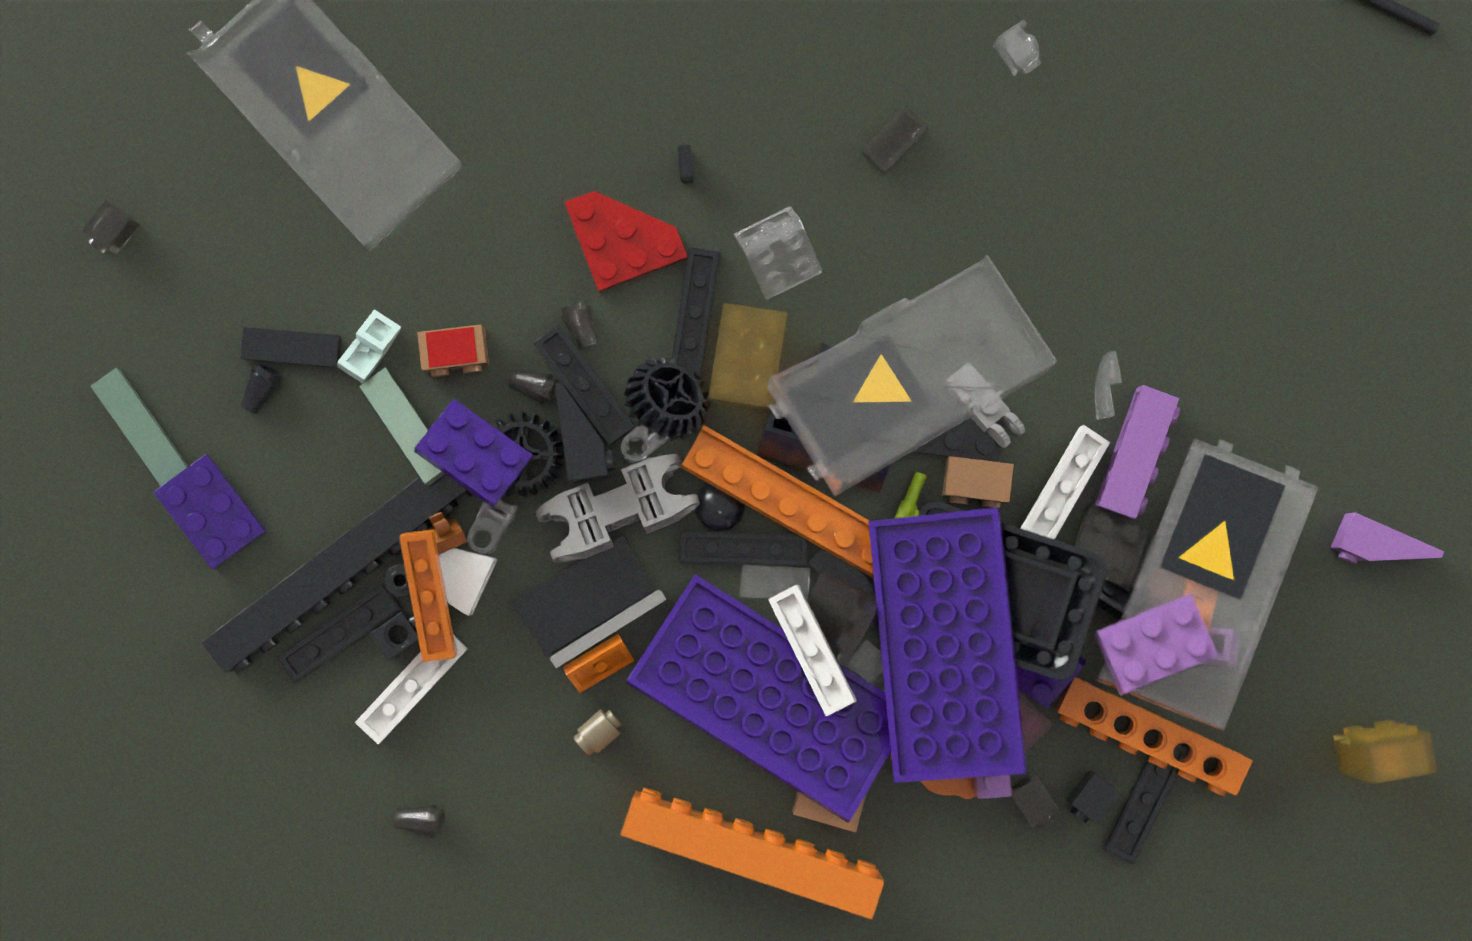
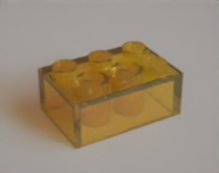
[709,303,787,411]
[1334,720,1437,783]

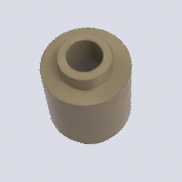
[573,709,622,756]

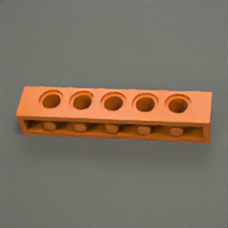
[1054,677,1253,797]

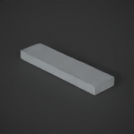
[550,589,667,668]

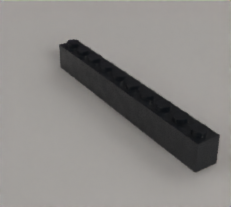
[201,474,474,674]

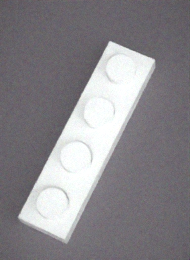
[1021,425,1110,539]
[768,585,857,716]
[355,636,468,744]

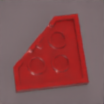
[564,191,688,292]

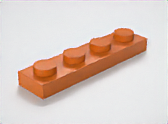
[399,529,457,662]

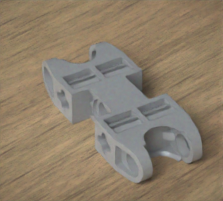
[535,454,700,563]

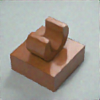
[429,512,467,555]

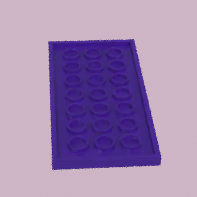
[868,508,1027,783]
[626,574,891,823]

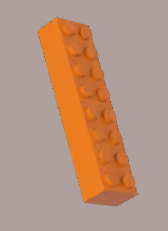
[620,787,884,920]

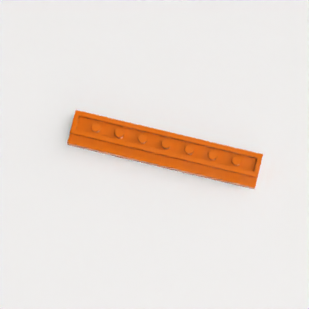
[680,425,874,578]

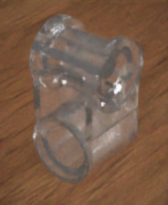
[621,424,669,464]
[467,499,519,555]

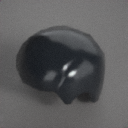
[695,484,745,532]

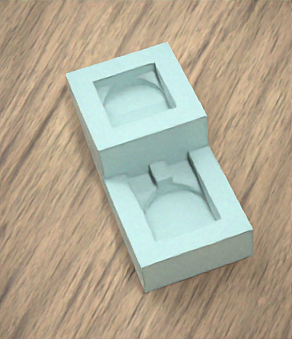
[337,310,401,384]

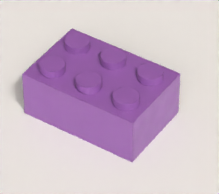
[1094,594,1218,696]

